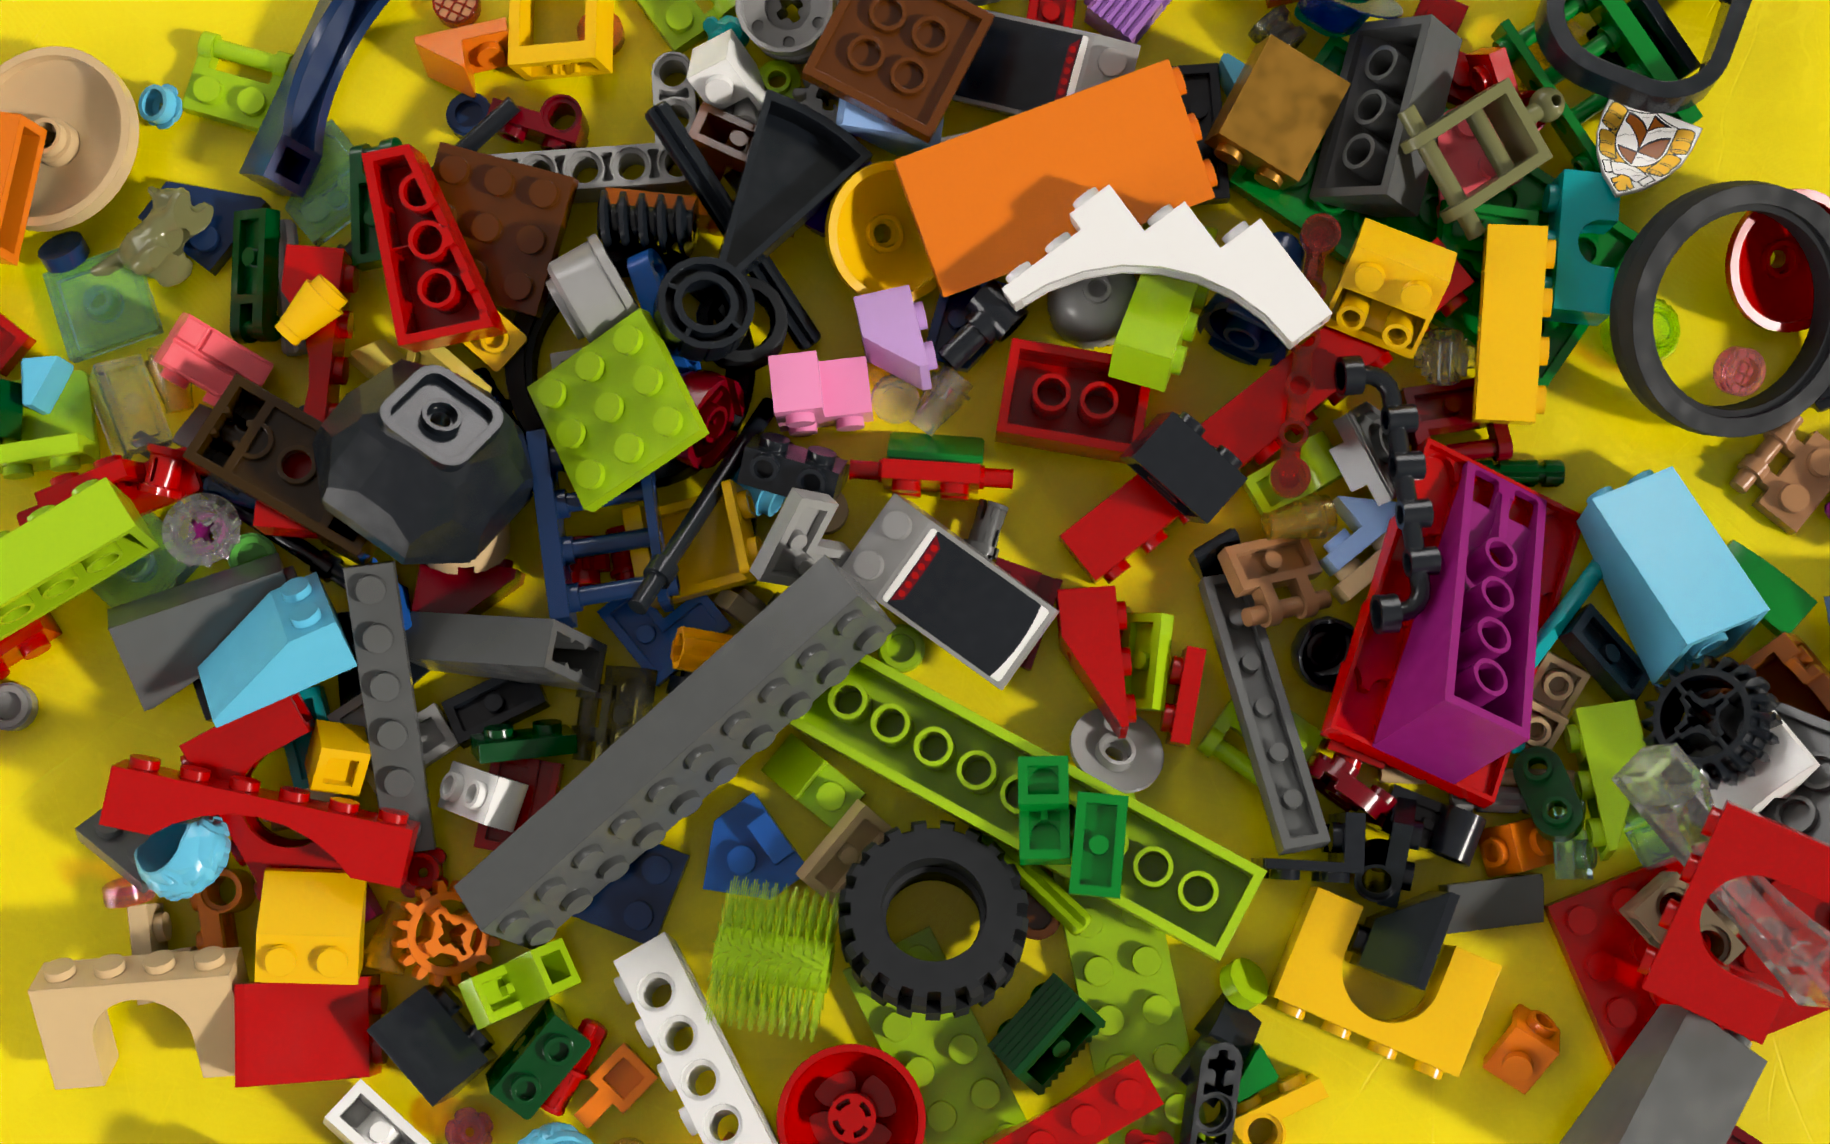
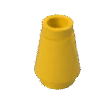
[275,274,348,346]

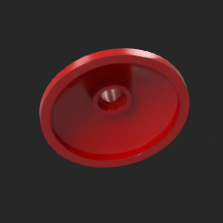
[1725,188,1830,333]

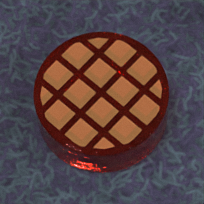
[432,0,481,29]

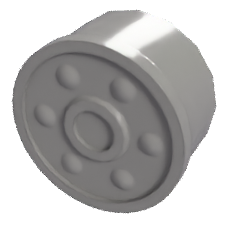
[545,233,639,343]

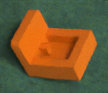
[1478,813,1563,877]
[1483,1004,1560,1095]

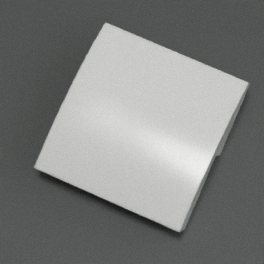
[1689,710,1820,813]

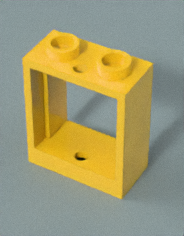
[508,0,614,81]

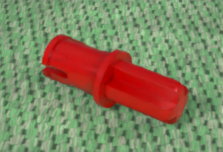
[541,1018,608,1116]

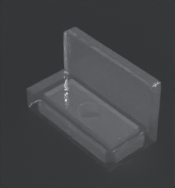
[88,354,173,460]

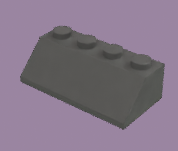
[1309,14,1462,218]

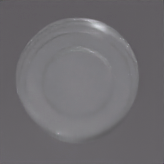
[871,374,919,424]

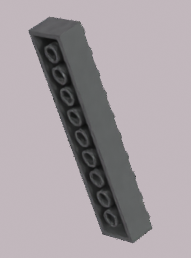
[453,555,897,949]

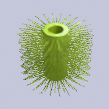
[705,875,839,1043]

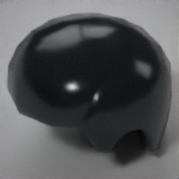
[1291,616,1354,692]

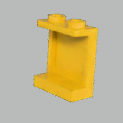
[621,479,763,609]

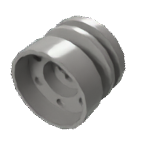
[735,0,840,64]

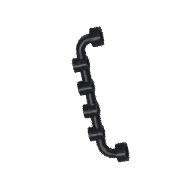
[1334,355,1441,634]

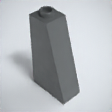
[107,552,298,711]
[406,611,608,692]

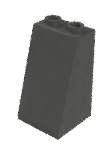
[1559,1004,1768,1144]

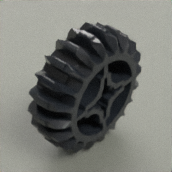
[1641,655,1783,790]

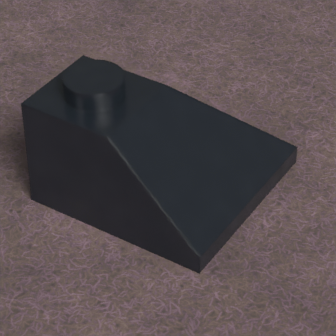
[1347,891,1460,990]

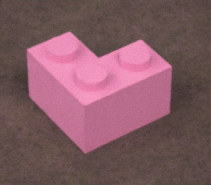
[768,350,874,437]

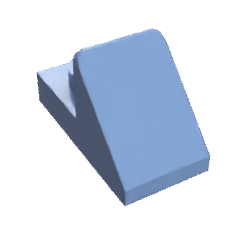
[1319,496,1396,577]

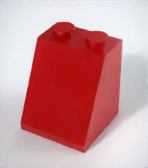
[234,974,388,1088]

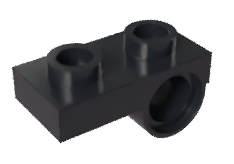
[1374,784,1486,867]
[1354,797,1424,909]

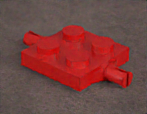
[849,458,1014,501]

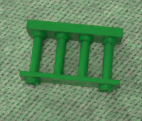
[1491,0,1703,173]

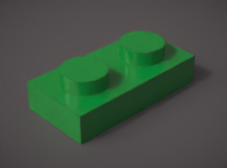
[1069,791,1129,899]

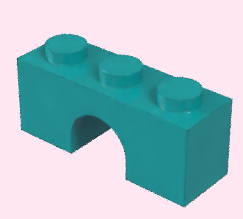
[1542,169,1620,326]

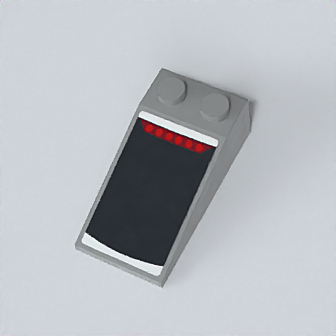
[952,9,1141,116]
[841,493,1060,690]

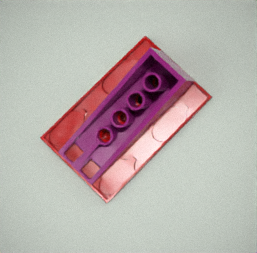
[1320,437,1581,809]

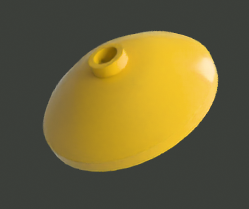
[825,161,938,301]

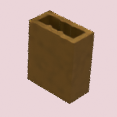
[1204,34,1351,190]

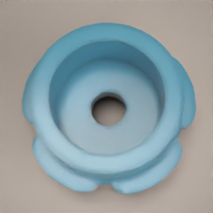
[138,84,183,130]

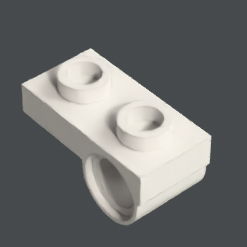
[437,761,529,832]

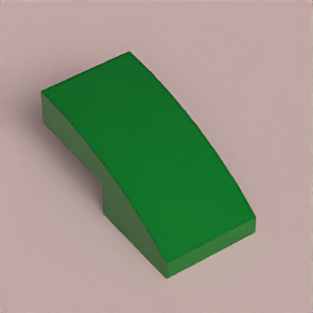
[1727,540,1818,637]
[1018,756,1071,865]

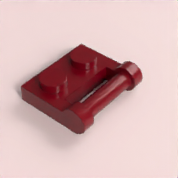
[1400,378,1513,462]

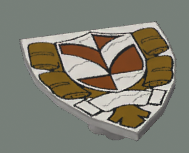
[1596,99,1703,198]

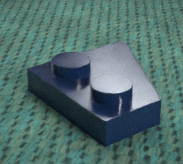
[573,844,690,944]

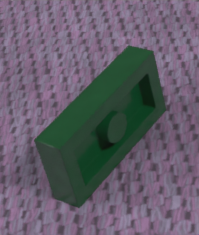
[470,719,578,764]

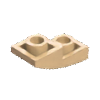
[1523,651,1591,750]

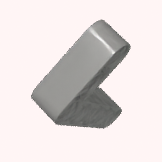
[488,51,700,204]

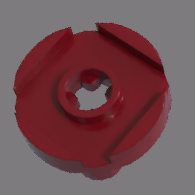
[1307,752,1397,830]

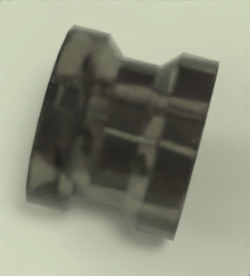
[1248,4,1308,49]

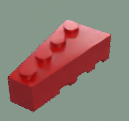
[361,144,507,352]

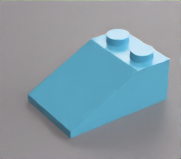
[197,572,357,728]

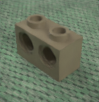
[1618,871,1746,965]

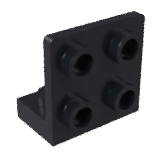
[1251,812,1366,883]

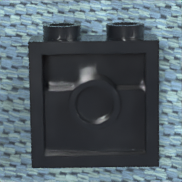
[737,432,850,501]

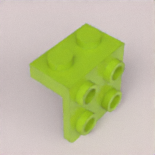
[0,370,100,480]

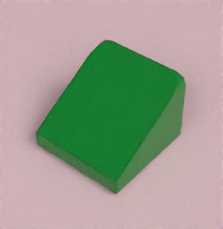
[1238,1041,1279,1102]

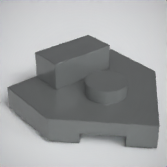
[1329,401,1410,506]

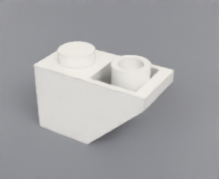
[687,29,766,125]

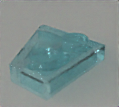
[285,119,354,247]

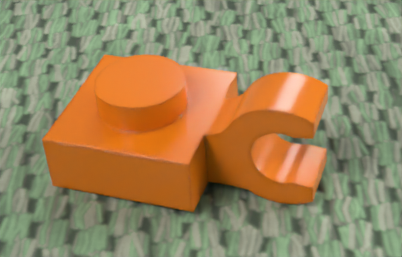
[574,1042,660,1129]

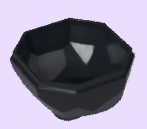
[312,359,533,565]

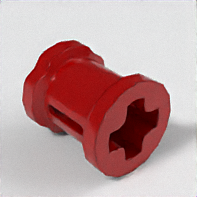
[137,443,186,500]

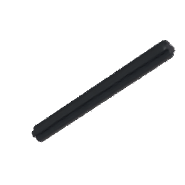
[645,101,821,351]

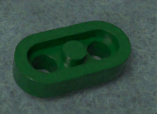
[1513,746,1584,842]

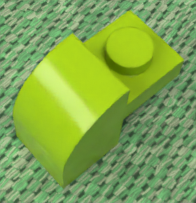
[458,937,581,1030]

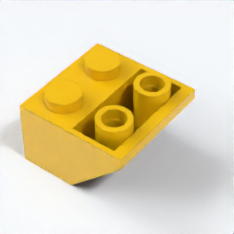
[1324,217,1457,359]

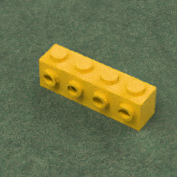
[1472,224,1556,425]

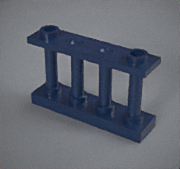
[526,429,680,628]

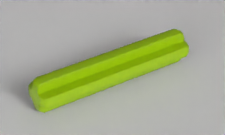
[979,831,1092,936]

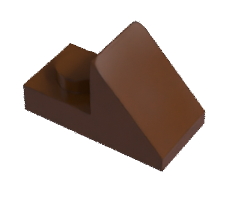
[688,101,755,182]

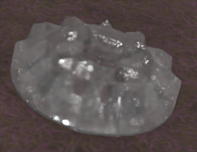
[162,493,242,568]

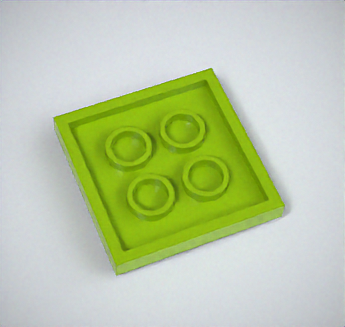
[527,308,709,512]

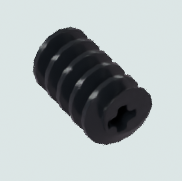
[597,190,699,257]

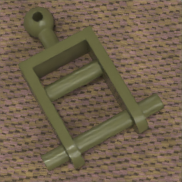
[1397,77,1565,241]

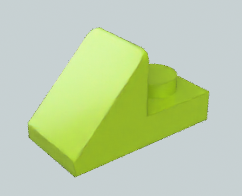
[761,733,866,829]

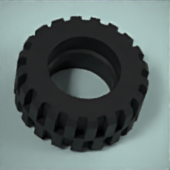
[838,820,1029,1021]

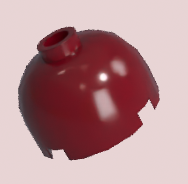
[674,369,745,469]

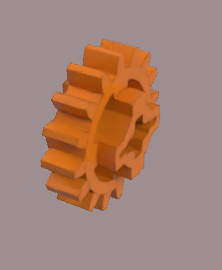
[391,879,501,987]

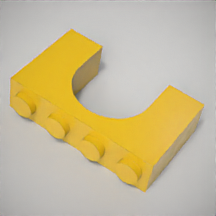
[1268,886,1502,1081]

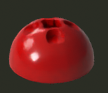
[777,1044,926,1144]

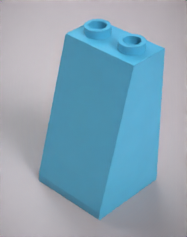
[1576,466,1770,685]

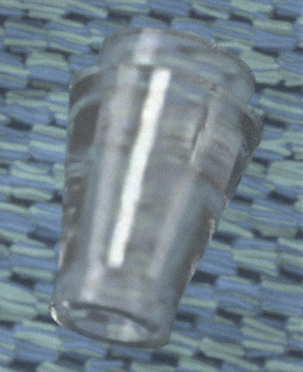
[909,364,974,437]

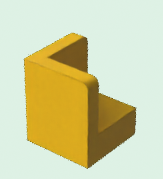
[305,719,371,797]

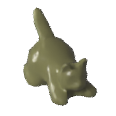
[90,186,214,287]

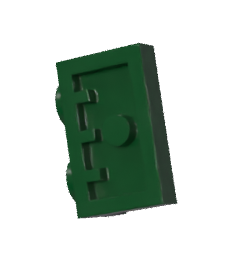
[485,998,591,1120]

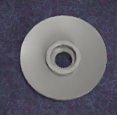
[1069,708,1164,794]

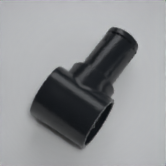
[938,279,1029,372]

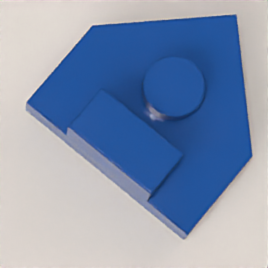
[703,792,804,900]

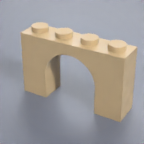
[28,946,249,1090]

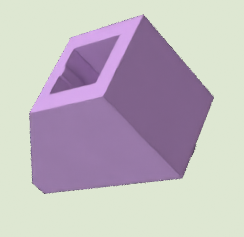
[853,285,938,391]

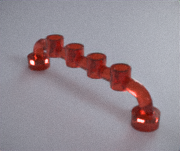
[1269,213,1341,499]

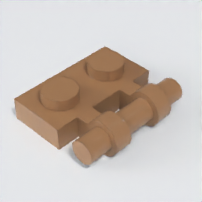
[1729,415,1830,535]
[1217,529,1332,628]

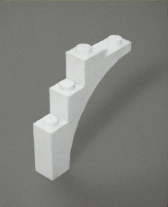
[1001,184,1332,350]

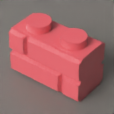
[153,312,274,407]

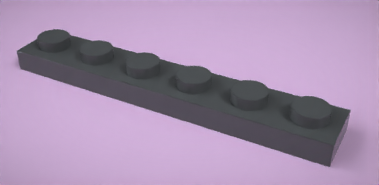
[343,560,437,852]
[1198,574,1331,856]

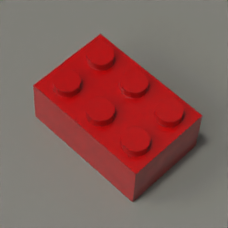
[995,338,1150,464]

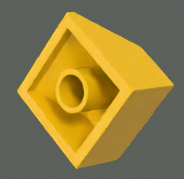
[254,867,367,985]

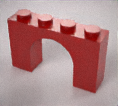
[179,692,343,902]
[1637,800,1830,1045]

